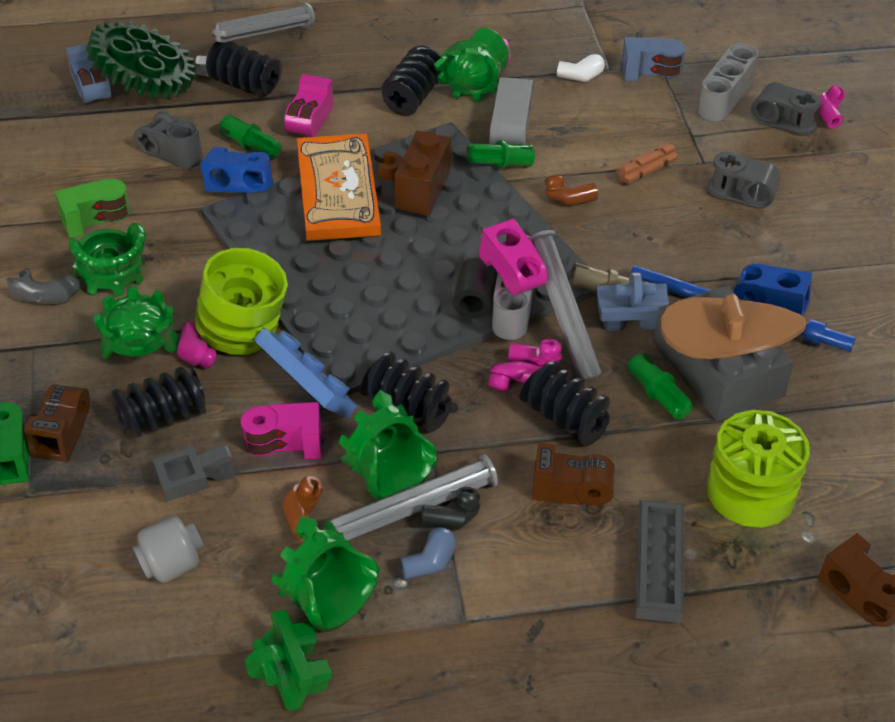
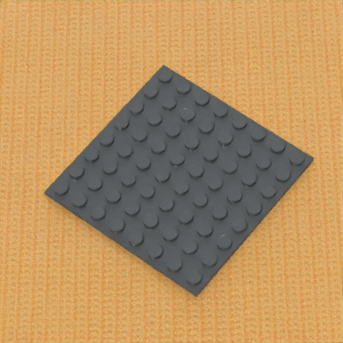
[201,122,596,396]

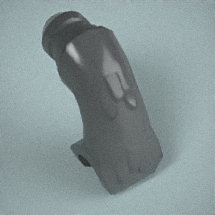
[6,268,81,305]

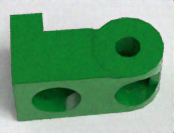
[0,402,29,485]

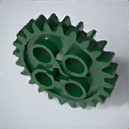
[86,20,196,99]

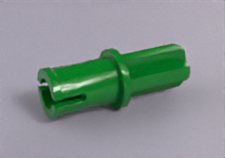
[219,114,282,159]
[466,140,535,169]
[627,353,693,420]

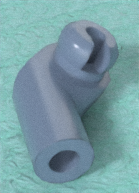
[399,527,456,580]

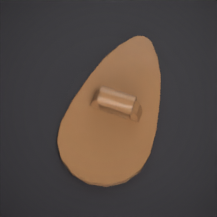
[661,294,807,359]

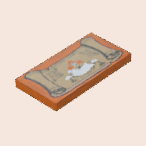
[297,133,381,241]

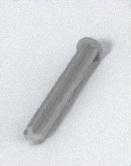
[212,2,315,43]
[529,230,601,382]
[329,454,498,540]

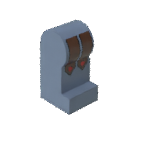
[621,37,685,81]
[66,44,111,104]

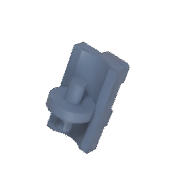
[596,272,669,331]

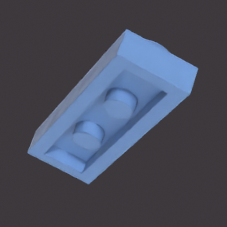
[254,327,358,419]

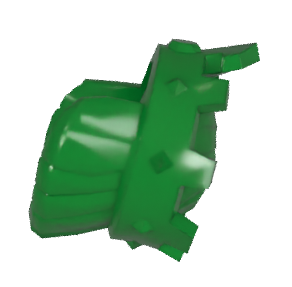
[434,27,509,103]
[69,223,146,297]
[94,286,179,359]
[339,390,438,500]
[271,516,380,632]

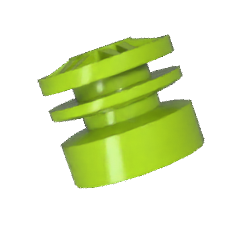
[194,248,288,355]
[707,410,810,528]

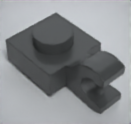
[152,445,235,501]

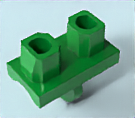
[244,610,332,711]

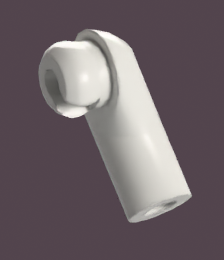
[557,54,605,82]

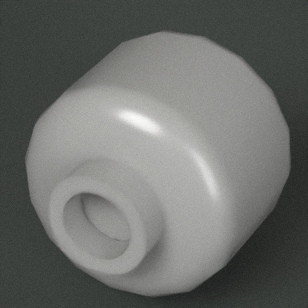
[132,515,204,583]

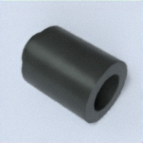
[452,258,498,318]

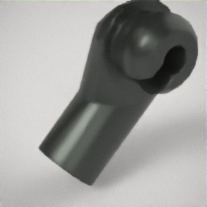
[419,487,480,530]

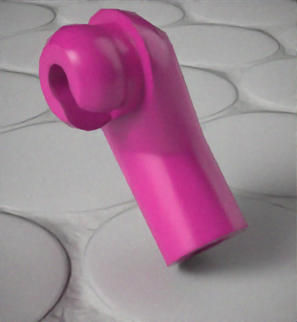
[817,85,846,129]
[177,321,217,369]
[508,339,563,367]
[488,361,542,391]

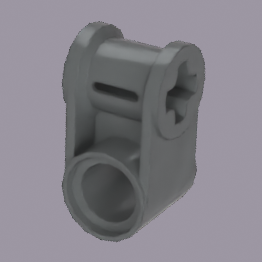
[750,82,821,136]
[134,111,203,168]
[707,151,780,208]

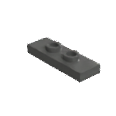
[635,500,684,623]

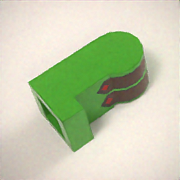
[54,178,130,238]

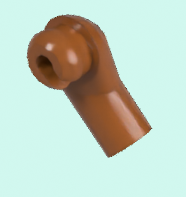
[544,175,598,206]
[282,476,323,540]

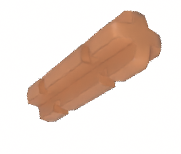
[616,144,678,184]

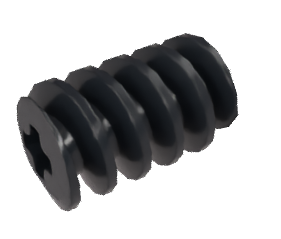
[205,41,282,97]
[382,45,441,116]
[360,351,452,432]
[519,360,610,446]
[111,366,206,437]

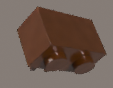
[378,131,451,216]

